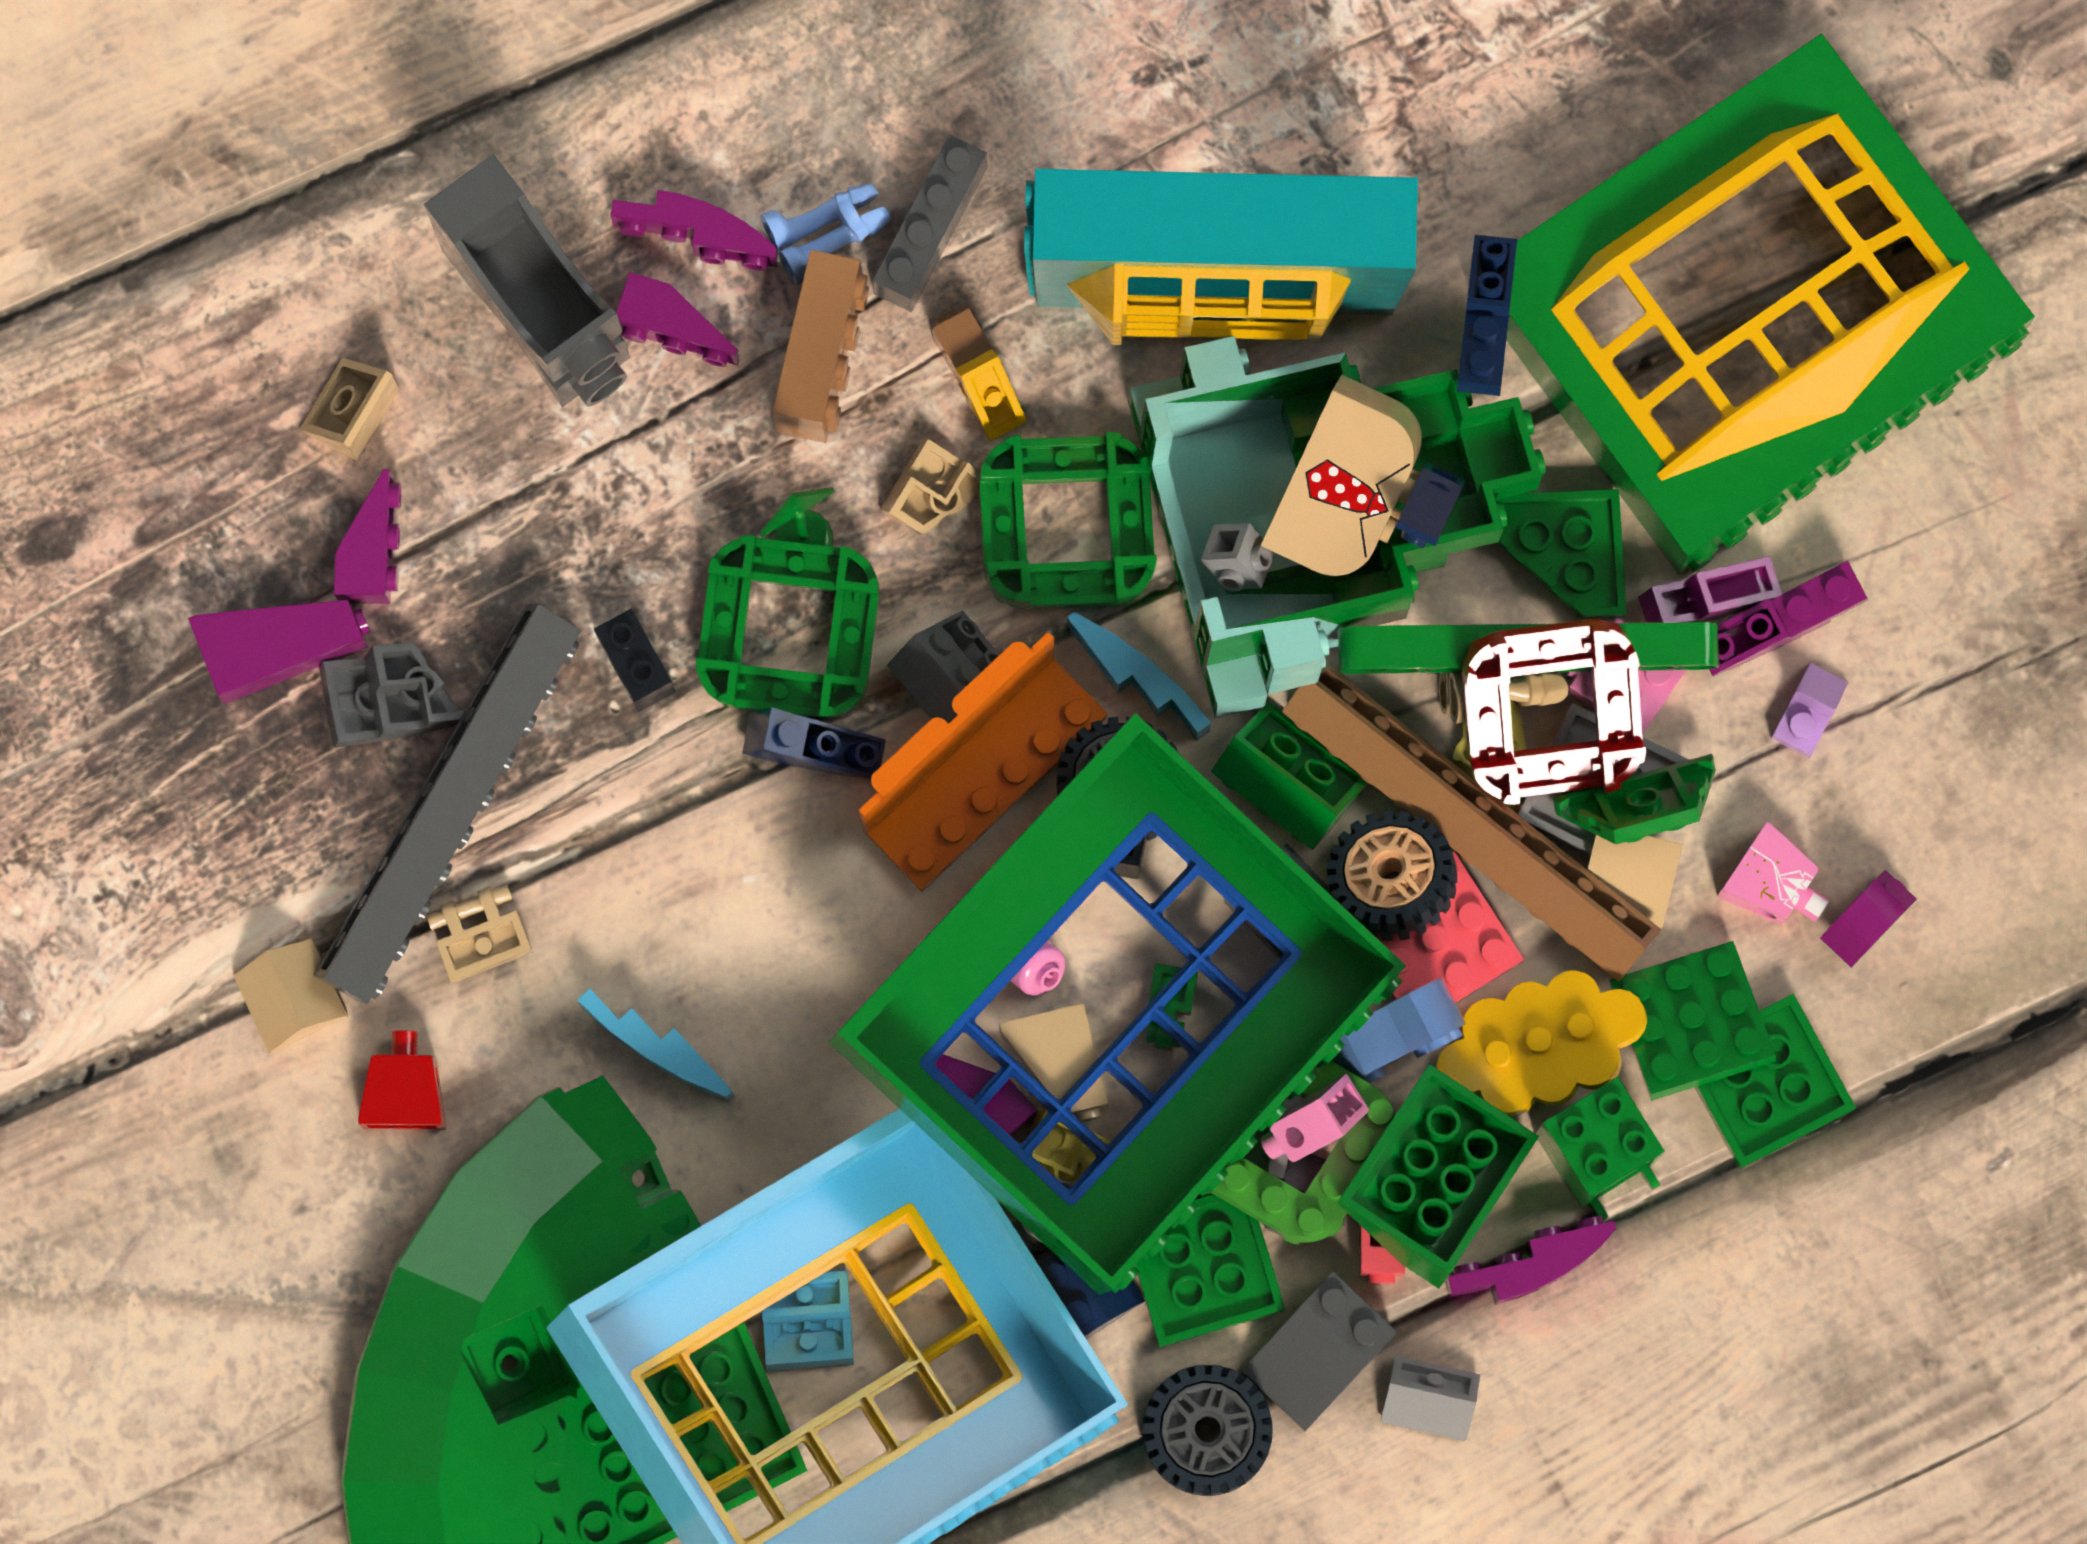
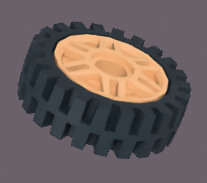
[1326,810,1458,941]

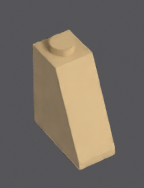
[999,1003,1108,1123]

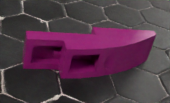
[611,190,779,271]
[1709,561,1868,676]
[1445,1216,1616,1305]

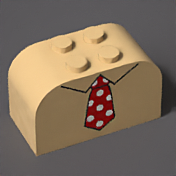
[1261,375,1422,576]

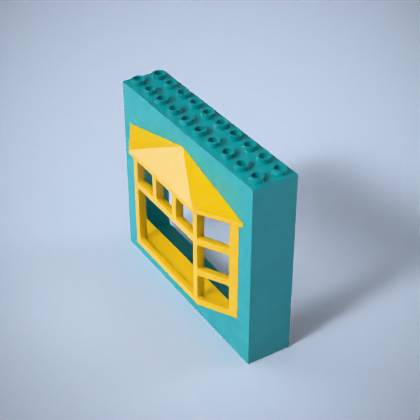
[1024,169,1418,345]

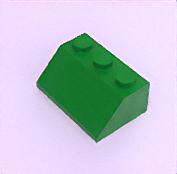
[1211,701,1368,850]

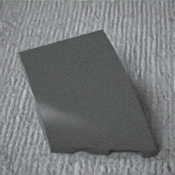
[319,642,465,747]

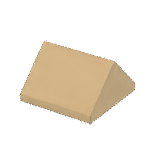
[299,358,399,462]
[234,939,349,1054]

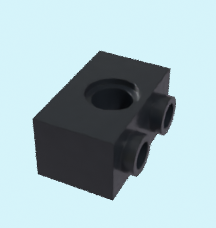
[594,609,676,712]

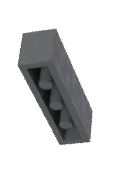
[872,134,988,313]

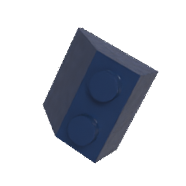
[1037,1252,1145,1339]

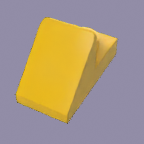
[955,349,1027,442]

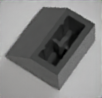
[887,610,1000,724]

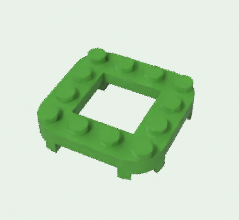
[1206,1061,1394,1245]

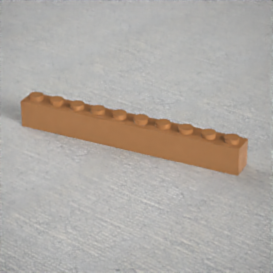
[1282,662,1662,982]

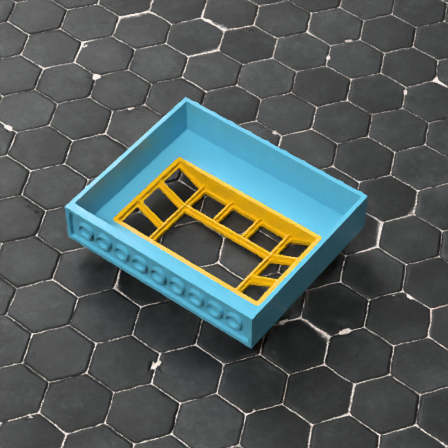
[546,1109,1128,1544]

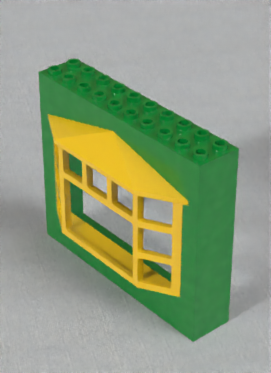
[1506,33,2035,575]

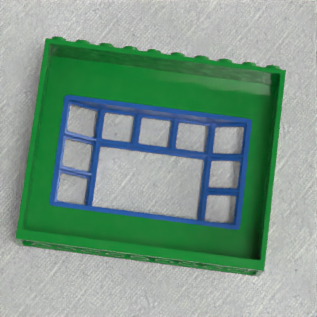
[828,713,1406,1295]

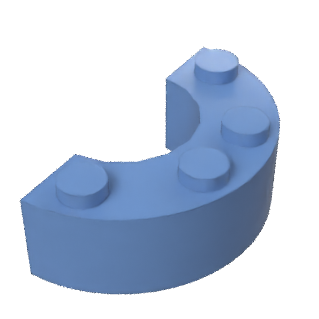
[1331,977,1466,1083]

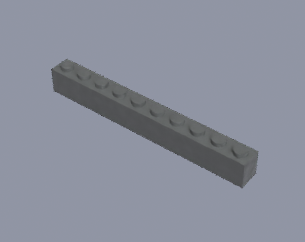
[314,604,581,1004]

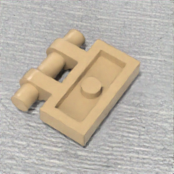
[426,885,533,984]

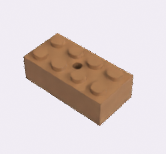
[772,250,869,443]

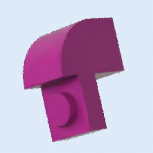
[1820,869,1917,968]

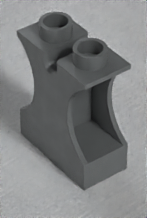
[423,154,630,408]

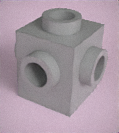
[1201,523,1274,591]

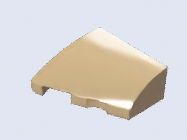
[880,438,980,535]

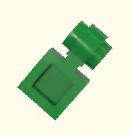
[1146,963,1198,1051]

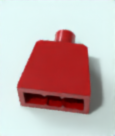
[358,1030,446,1130]

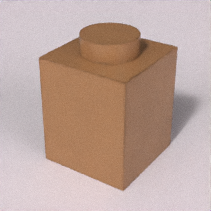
[932,308,993,381]

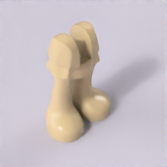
[1439,672,1568,723]

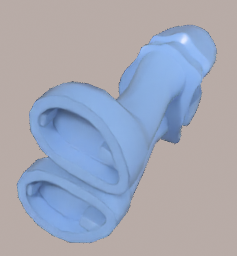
[761,183,891,285]

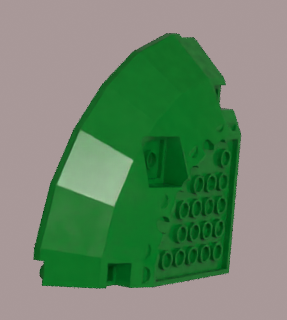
[340,1075,808,1544]

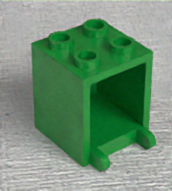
[1536,1077,1665,1221]

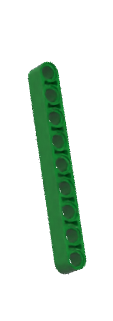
[1338,622,1719,674]

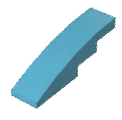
[1067,612,1211,741]
[577,988,735,1102]

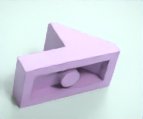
[1771,663,1848,758]

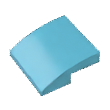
[762,1270,854,1371]

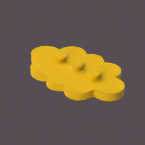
[1436,970,1647,1117]

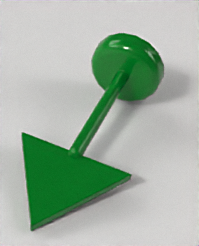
[759,487,835,547]

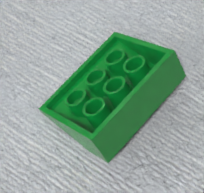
[1337,1064,1539,1289]

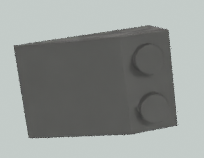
[1241,1272,1397,1431]

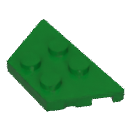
[1552,754,1716,845]

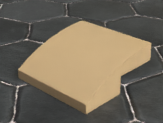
[1587,835,1683,928]

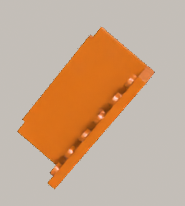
[858,632,1108,892]

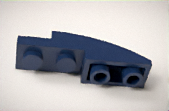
[1457,235,1517,396]

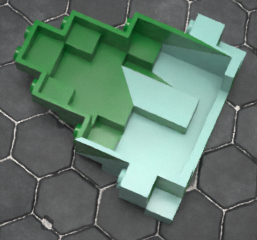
[1128,336,1546,718]

